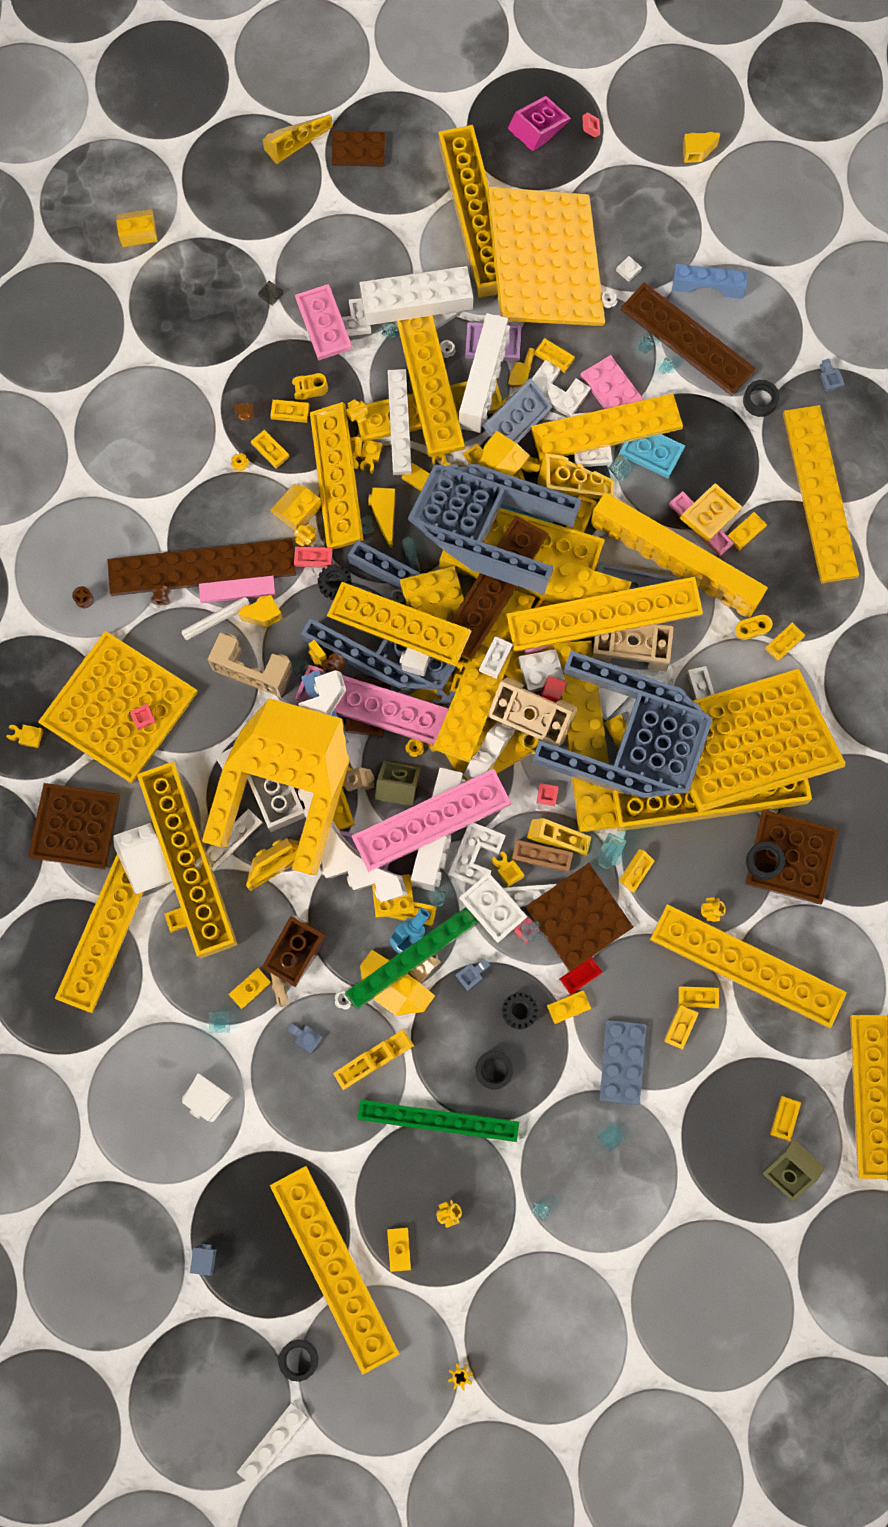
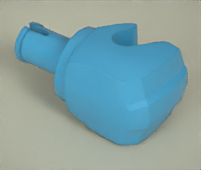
[390,908,430,953]

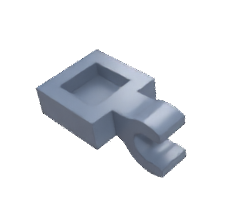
[820,358,845,393]
[455,959,490,991]
[286,1023,323,1054]

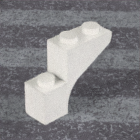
[464,721,516,780]

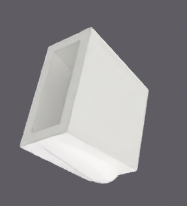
[182,1074,233,1122]

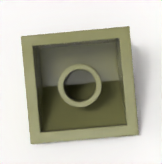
[375,760,421,806]
[762,1139,825,1202]

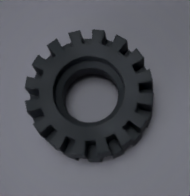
[317,564,352,600]
[502,992,538,1030]

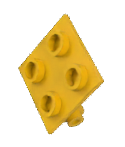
[372,874,415,918]

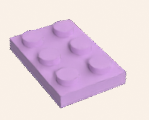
[465,322,522,361]

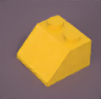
[116,209,158,247]
[270,484,322,531]

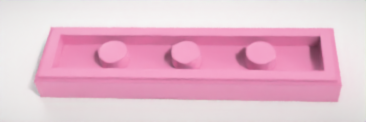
[669,491,734,557]
[199,576,275,604]

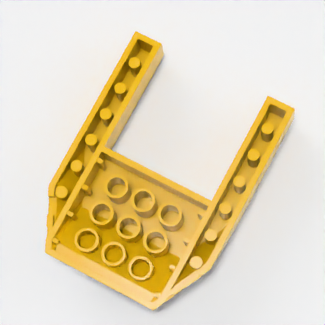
[202,698,349,875]

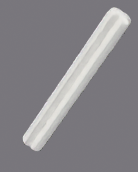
[181,597,250,640]

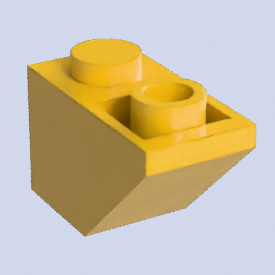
[683,132,720,163]
[238,595,283,628]

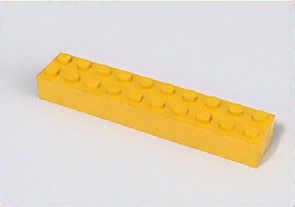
[438,125,498,298]
[591,492,768,618]
[440,537,631,604]
[137,761,238,959]
[612,779,812,832]

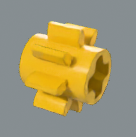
[345,399,368,423]
[294,524,317,547]
[701,897,726,922]
[436,1200,462,1228]
[448,1363,473,1391]

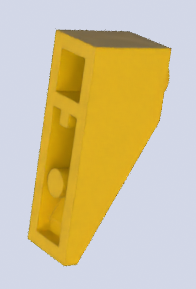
[369,488,396,548]
[527,818,591,855]

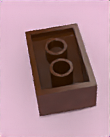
[261,916,328,987]

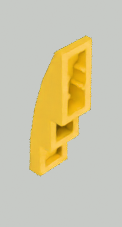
[333,1029,414,1090]

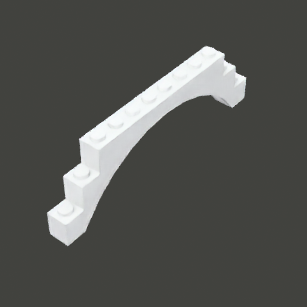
[298,670,407,902]

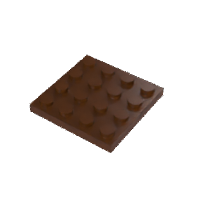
[28,783,121,870]
[745,810,839,905]
[525,863,634,971]

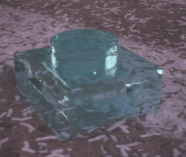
[608,454,633,481]
[209,1012,230,1033]
[597,1123,625,1152]

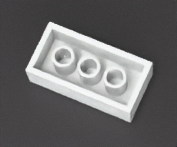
[247,774,306,832]

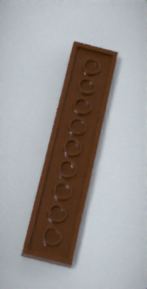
[107,538,296,596]

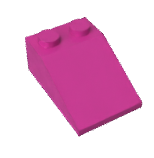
[508,96,571,151]

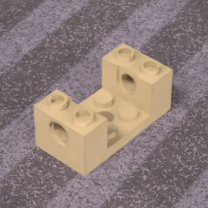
[592,624,674,672]
[207,633,293,698]
[488,677,578,747]

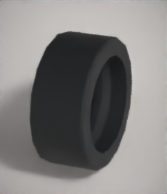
[743,380,779,417]
[746,841,785,880]
[475,1051,513,1090]
[278,1339,319,1382]

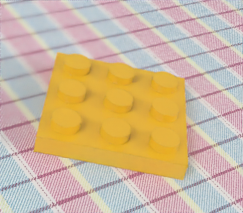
[400,566,464,622]

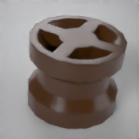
[151,585,171,605]
[72,586,94,609]
[322,652,346,673]

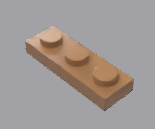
[512,840,573,873]

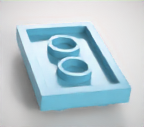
[619,434,685,479]

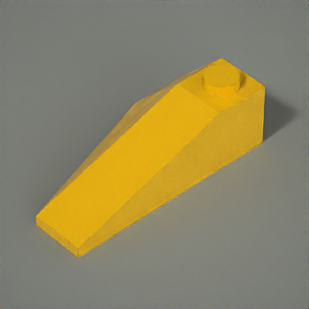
[262,114,333,164]
[477,431,530,476]
[538,453,614,499]

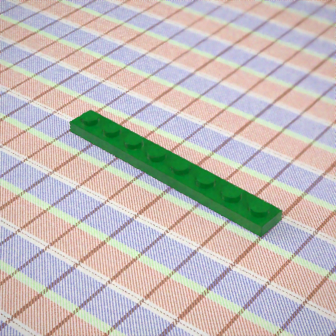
[345,907,480,1010]
[357,1100,519,1142]

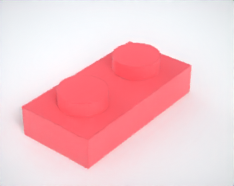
[294,547,333,568]

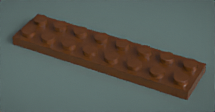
[621,282,756,396]
[450,516,549,662]

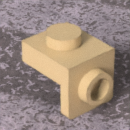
[344,767,375,791]
[410,954,441,983]

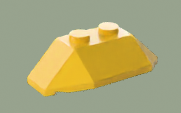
[246,838,300,891]
[360,950,435,1016]

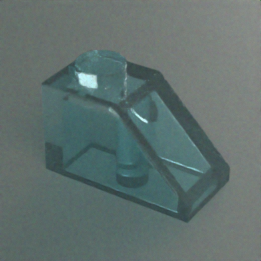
[596,833,627,869]

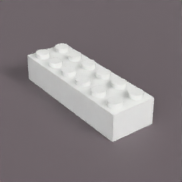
[360,266,473,325]
[459,313,510,433]
[411,768,465,892]

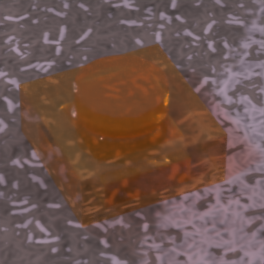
[234,403,255,420]

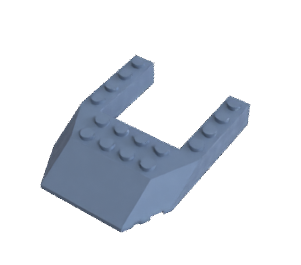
[408,464,581,595]
[301,540,462,690]
[532,651,713,798]

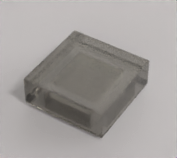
[258,281,283,306]

